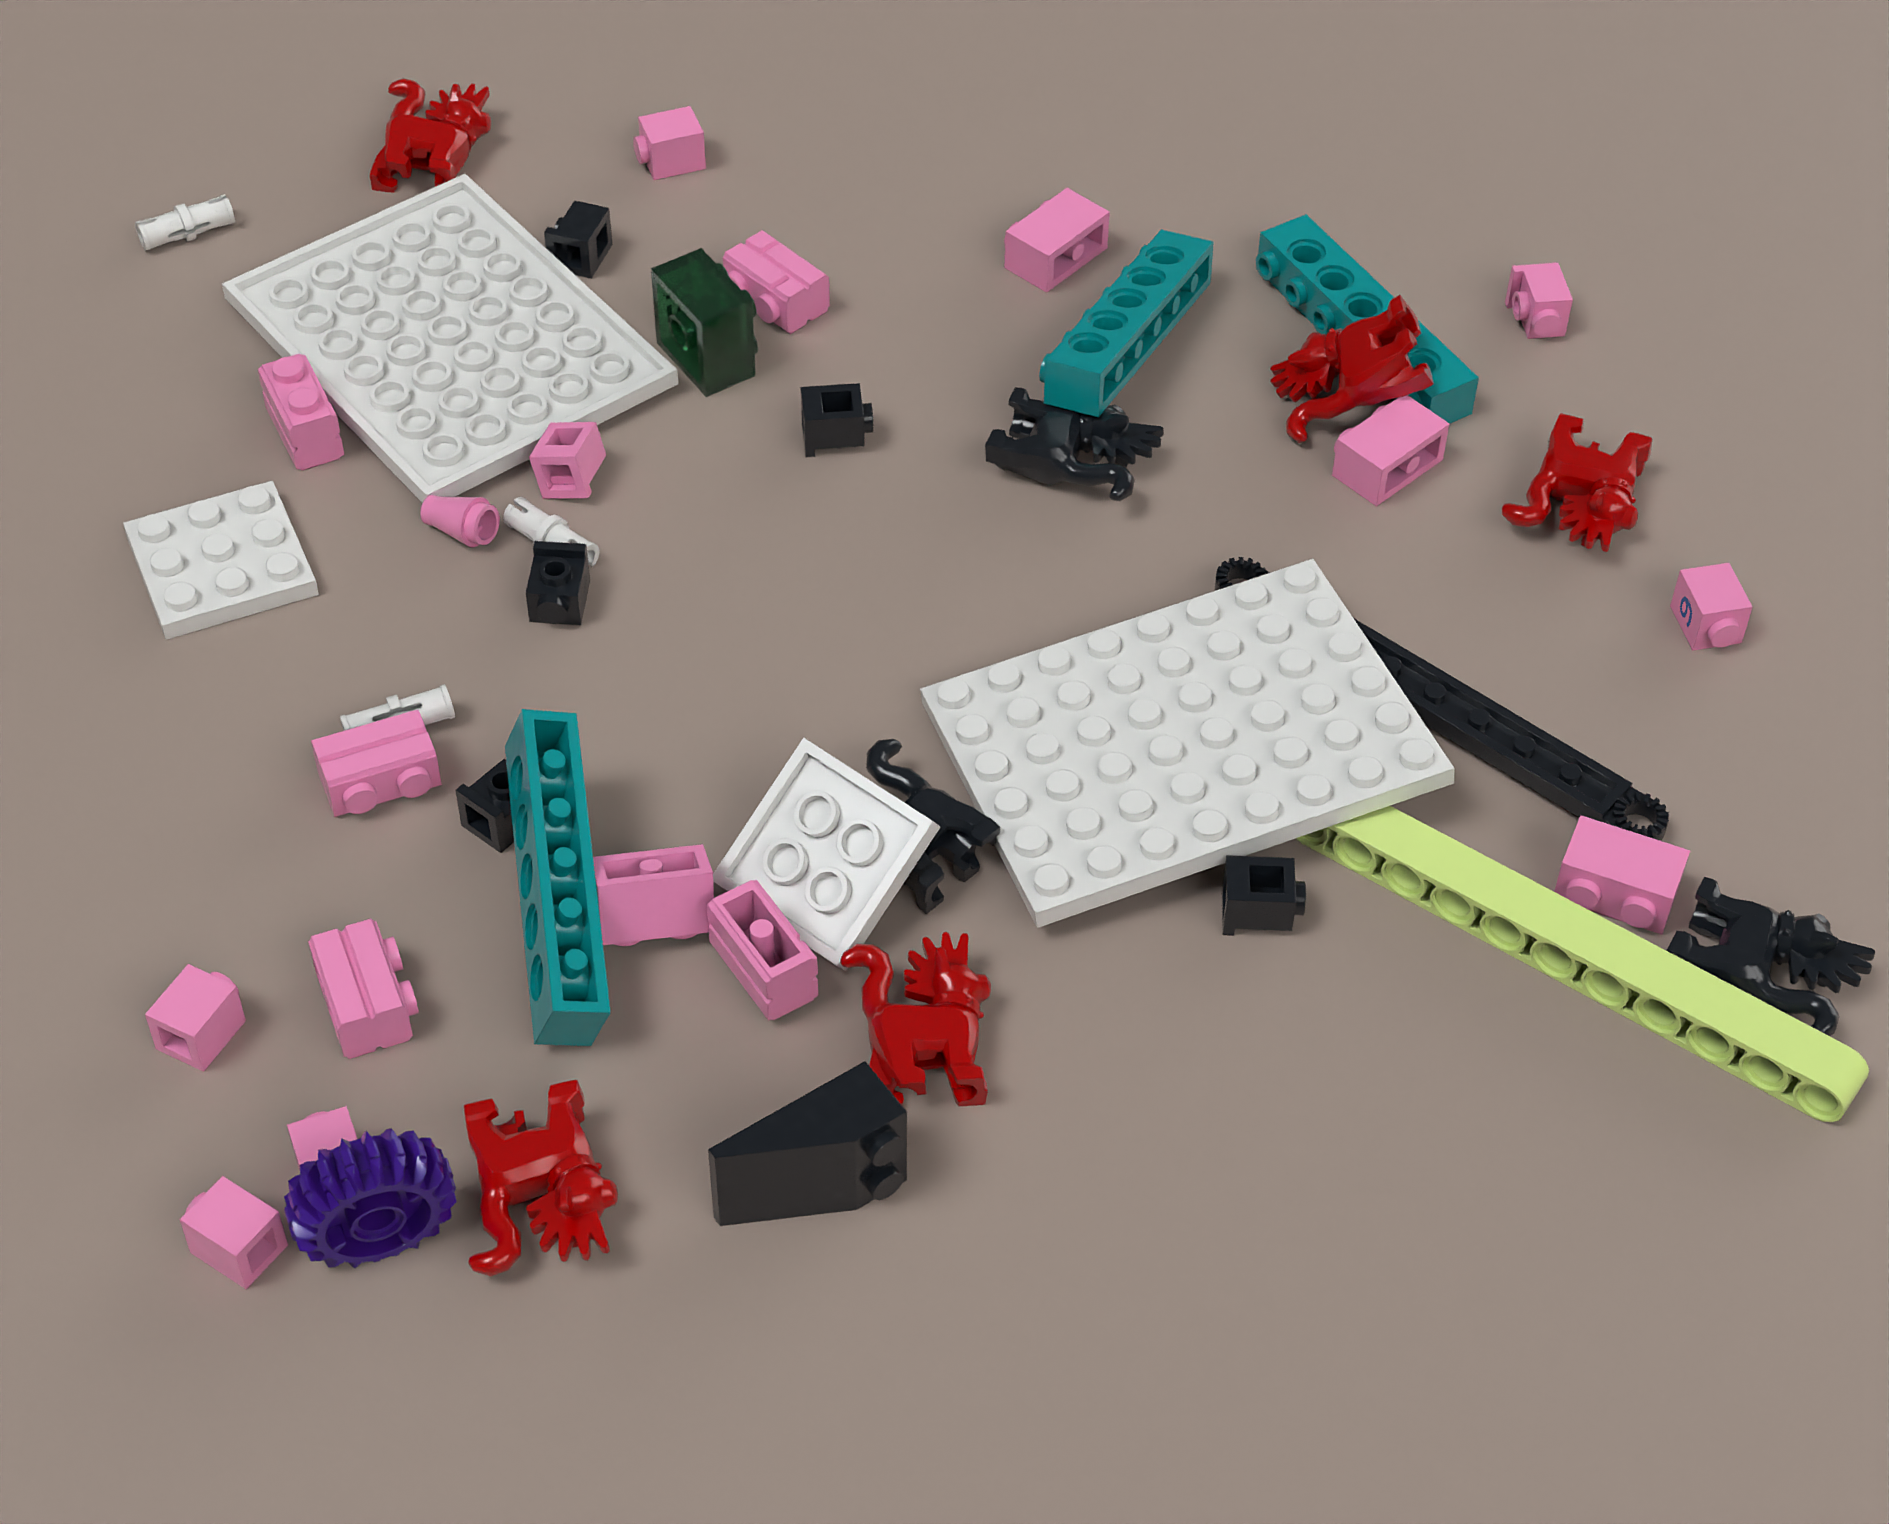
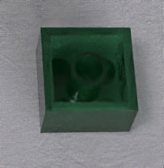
[651,248,758,397]

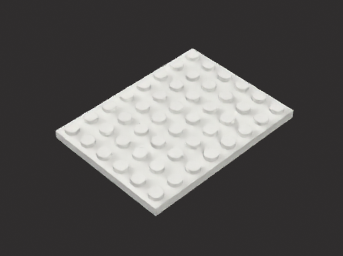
[222,174,678,503]
[920,559,1455,928]

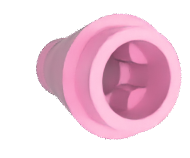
[420,495,500,547]

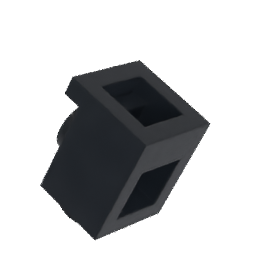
[544,200,613,279]
[800,383,874,457]
[526,541,590,625]
[455,758,514,853]
[1222,855,1306,936]

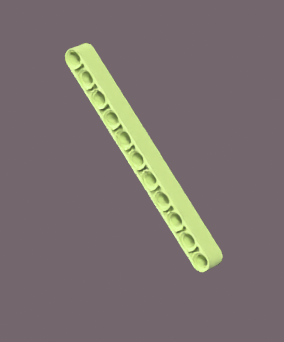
[1295,806,1869,1122]

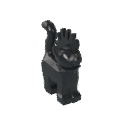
[985,387,1164,501]
[866,738,1000,914]
[1667,877,1875,1036]

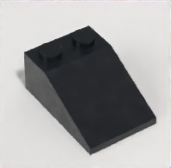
[708,1061,907,1226]

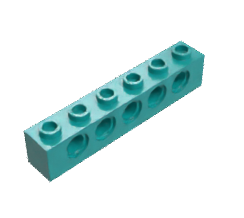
[1256,214,1479,423]
[1039,229,1214,417]
[505,709,611,1046]

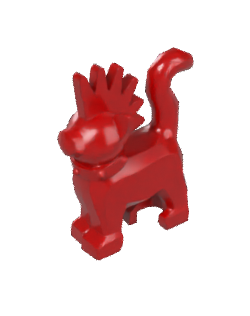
[369,78,491,193]
[1270,295,1434,443]
[1502,413,1652,552]
[840,932,991,1107]
[464,1080,618,1276]

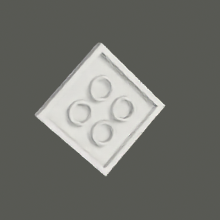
[123,480,319,640]
[713,737,940,971]

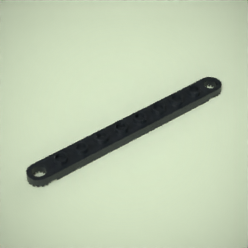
[1214,557,1669,841]

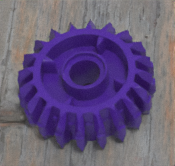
[284,1128,457,1268]

